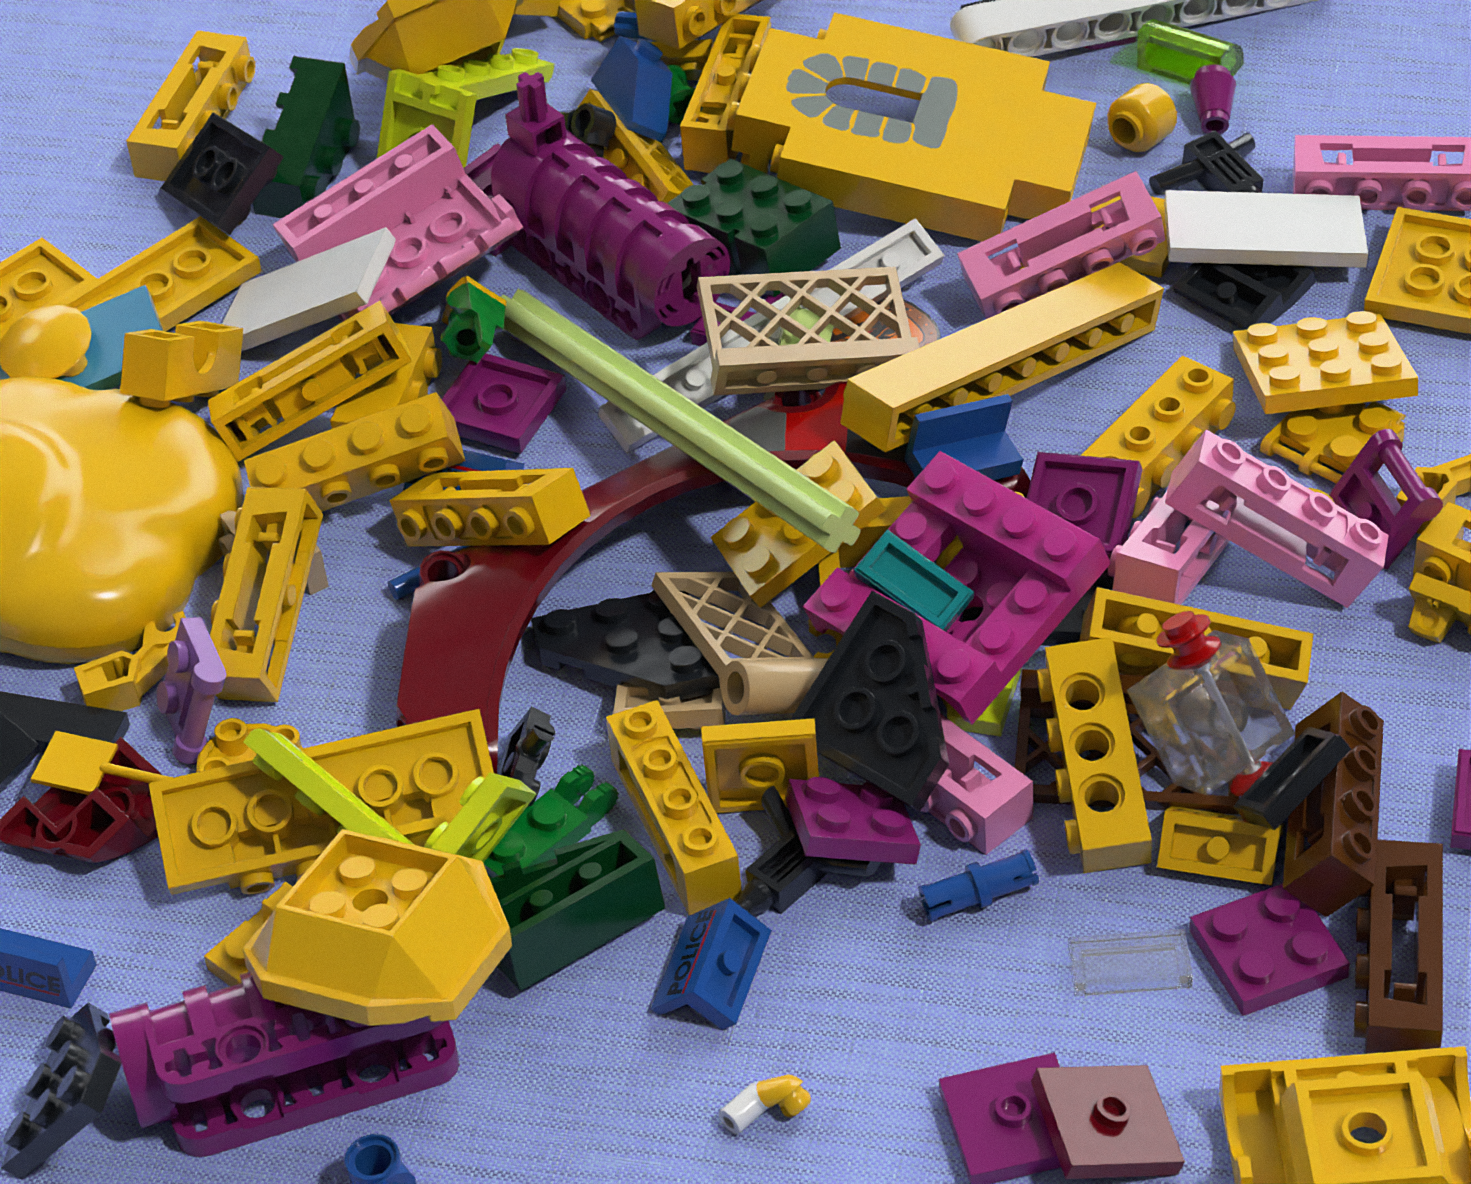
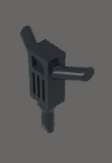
[1149,130,1264,194]
[735,786,881,915]

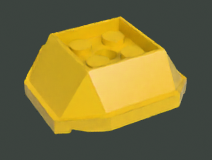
[349,0,524,82]
[243,829,512,1026]

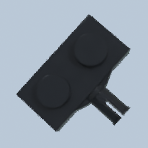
[498,706,555,808]

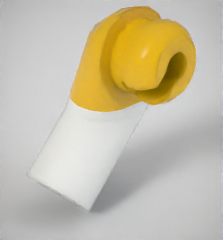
[718,1074,811,1135]

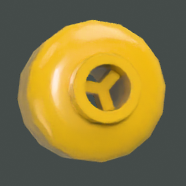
[1107,83,1177,152]

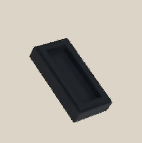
[1234,727,1351,830]

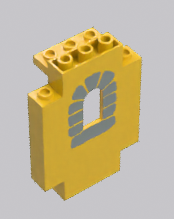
[726,12,1096,242]

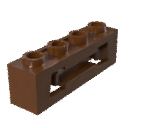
[1283,691,1384,918]
[1354,839,1443,1054]

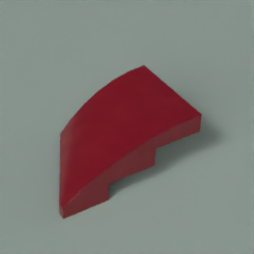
[0,737,162,863]

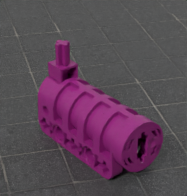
[491,72,730,340]
[109,972,460,1157]

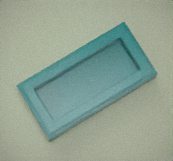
[854,530,974,632]

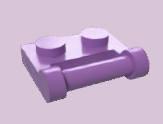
[157,617,227,764]

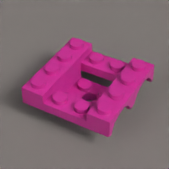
[802,451,1111,725]

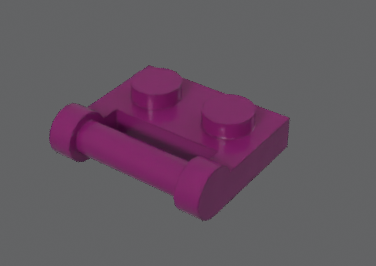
[1329,429,1443,569]

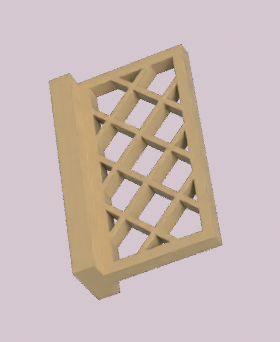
[697,267,920,396]

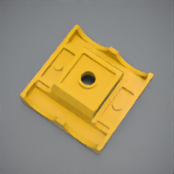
[1219,1046,1471,1184]

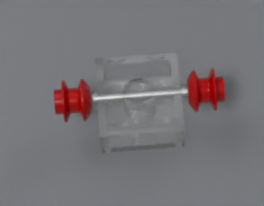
[1127,611,1295,796]

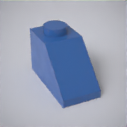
[591,36,673,143]

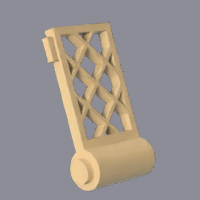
[651,572,829,715]

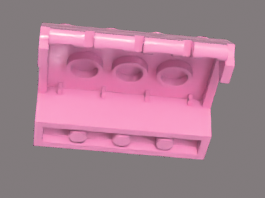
[272,124,523,322]

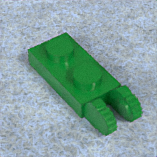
[483,765,619,878]

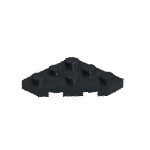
[531,590,720,700]
[790,591,949,812]
[1,1003,122,1179]

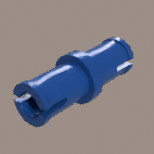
[918,849,1039,922]

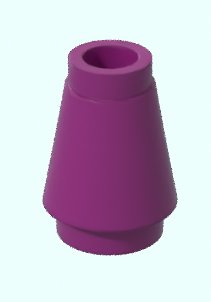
[1190,64,1236,135]

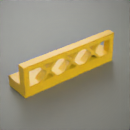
[578,89,694,203]

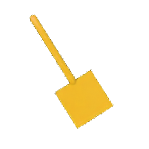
[31,731,174,795]

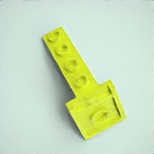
[376,48,554,168]
[243,729,536,863]

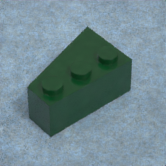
[253,56,360,218]
[490,829,665,991]

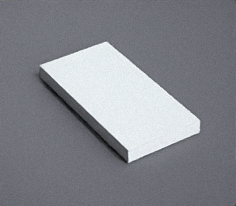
[1164,190,1368,268]
[222,227,396,352]

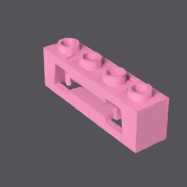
[1293,135,1471,211]
[957,171,1165,319]
[1165,430,1389,608]
[1108,485,1231,605]
[920,714,1033,855]

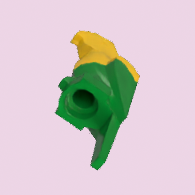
[441,275,507,364]

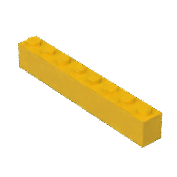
[840,262,1164,452]

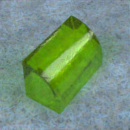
[1137,19,1244,85]

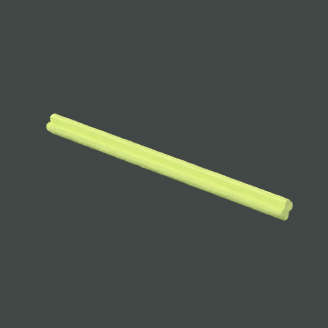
[501,289,861,553]

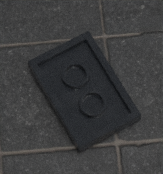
[161,112,284,235]

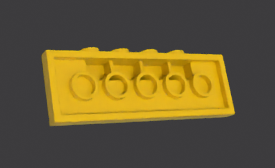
[148,709,494,895]

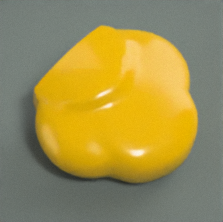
[0,377,244,664]

